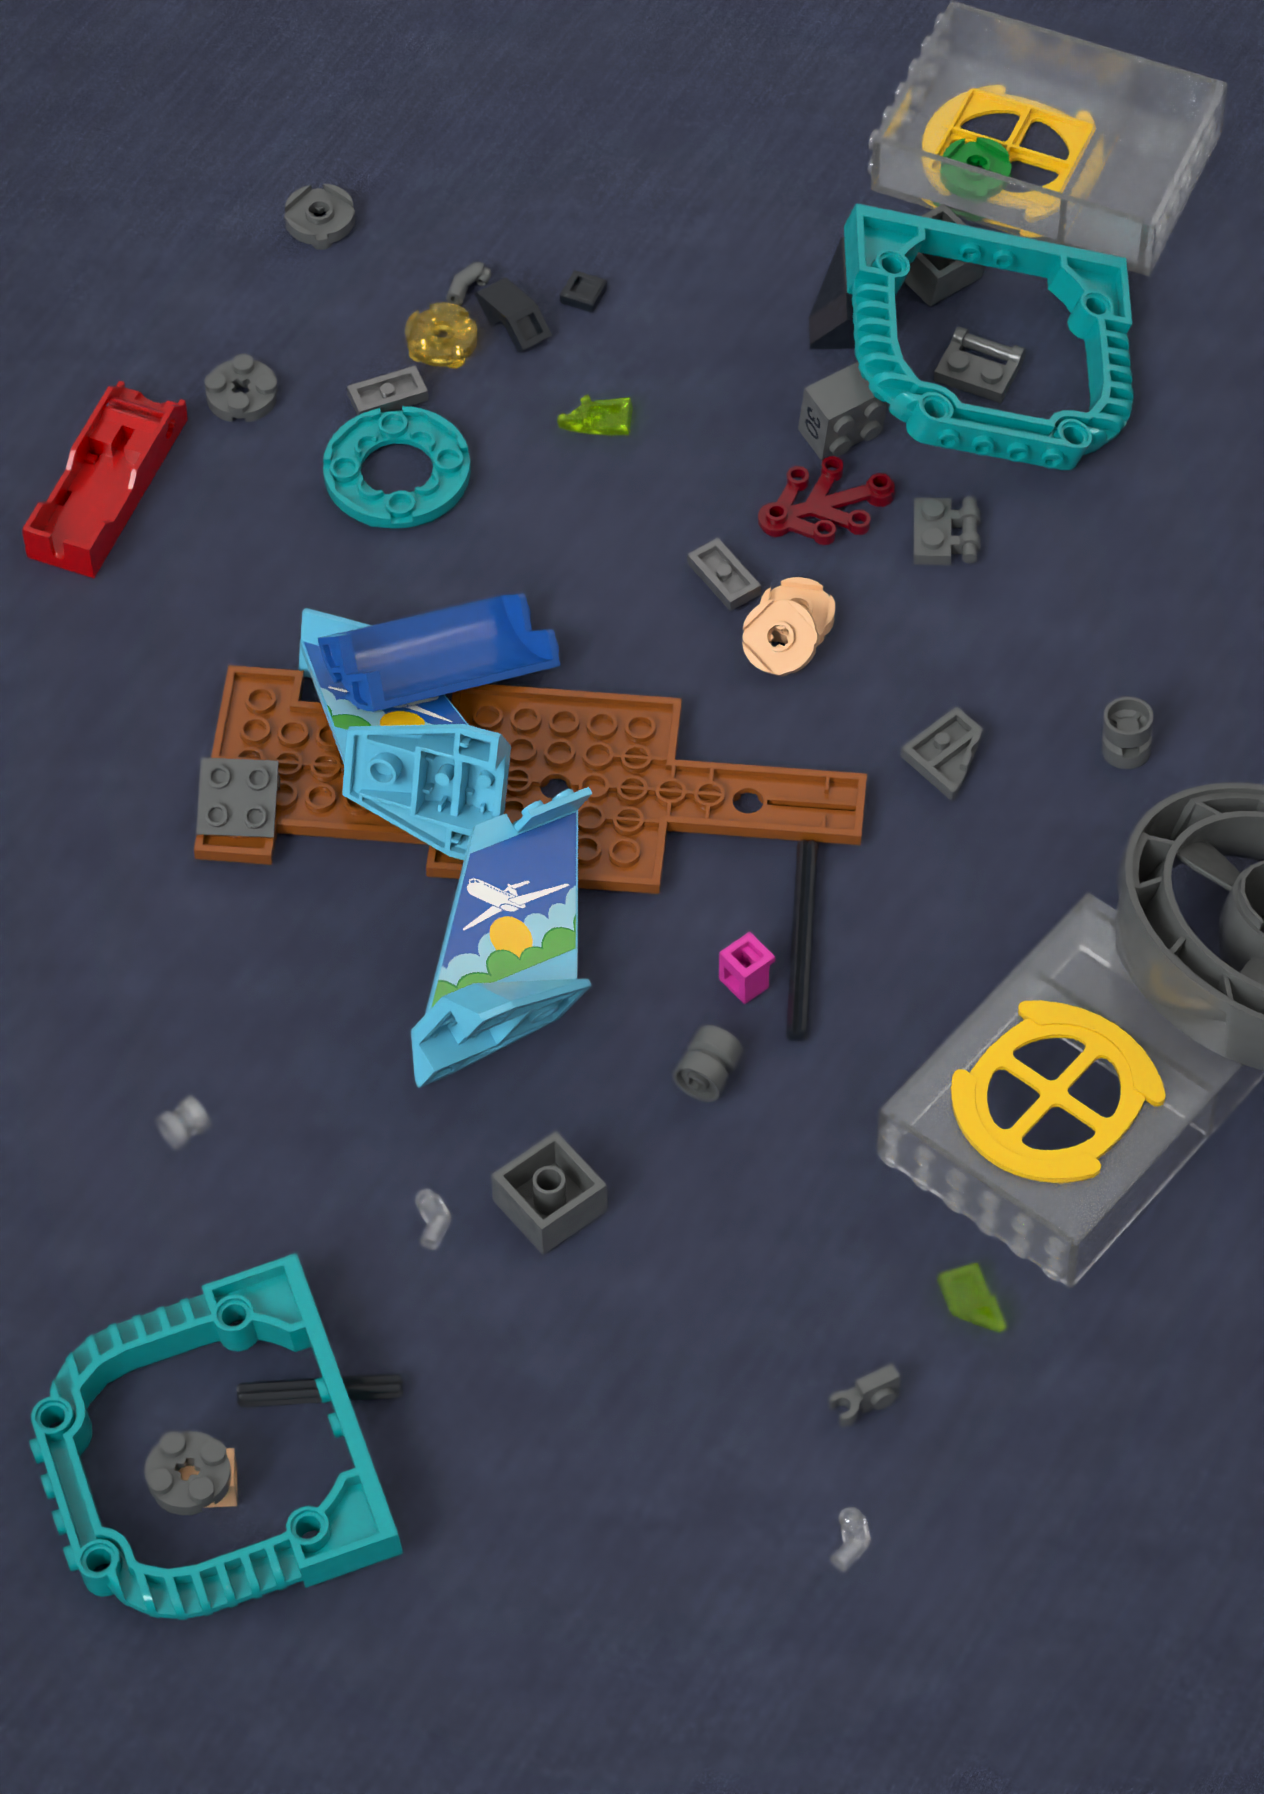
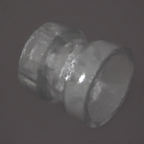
[155,1095,212,1151]

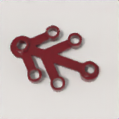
[758,456,895,545]

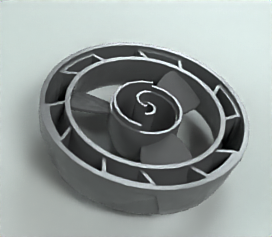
[1115,783,1264,1071]

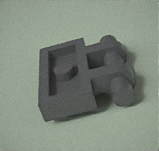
[913,496,981,565]

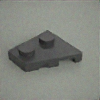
[901,706,983,801]

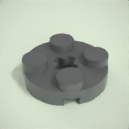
[284,184,356,250]
[204,354,278,422]
[144,1431,232,1515]

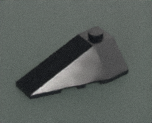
[809,237,855,349]

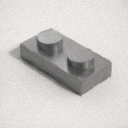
[347,366,428,416]
[687,538,761,611]

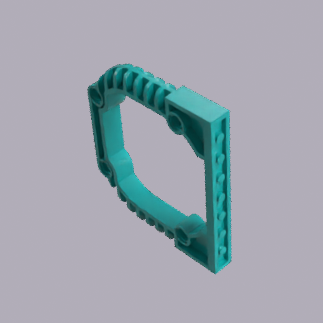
[844,203,1134,470]
[29,1253,403,1620]

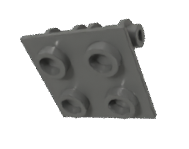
[196,758,280,838]

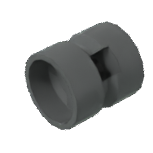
[1102,697,1153,769]
[673,1025,744,1102]

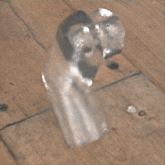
[415,1189,452,1250]
[830,1507,871,1572]

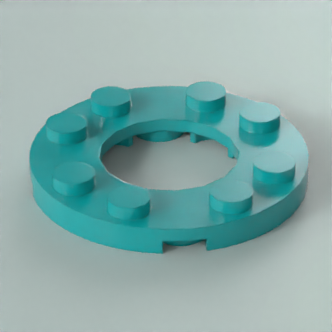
[323,406,471,528]

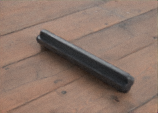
[237,1373,403,1407]

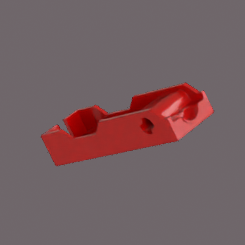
[22,381,188,578]

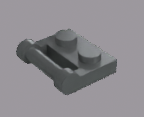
[934,326,1026,403]

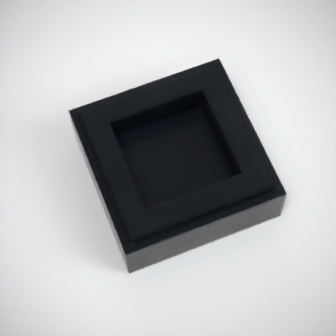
[560,270,607,313]

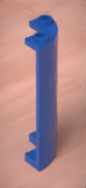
[318,593,560,712]

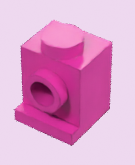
[719,931,775,1005]

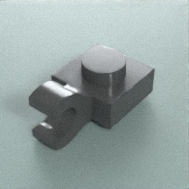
[828,1363,900,1427]

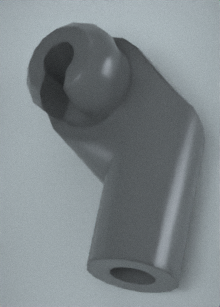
[446,262,492,306]

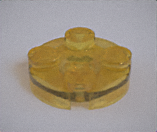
[405,302,478,368]

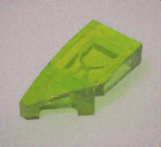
[557,394,633,435]
[937,1262,1007,1333]

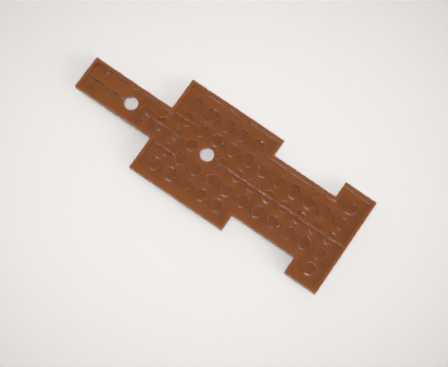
[194,665,867,894]

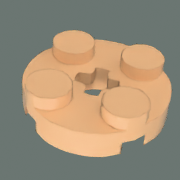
[760,577,835,645]
[742,599,820,677]

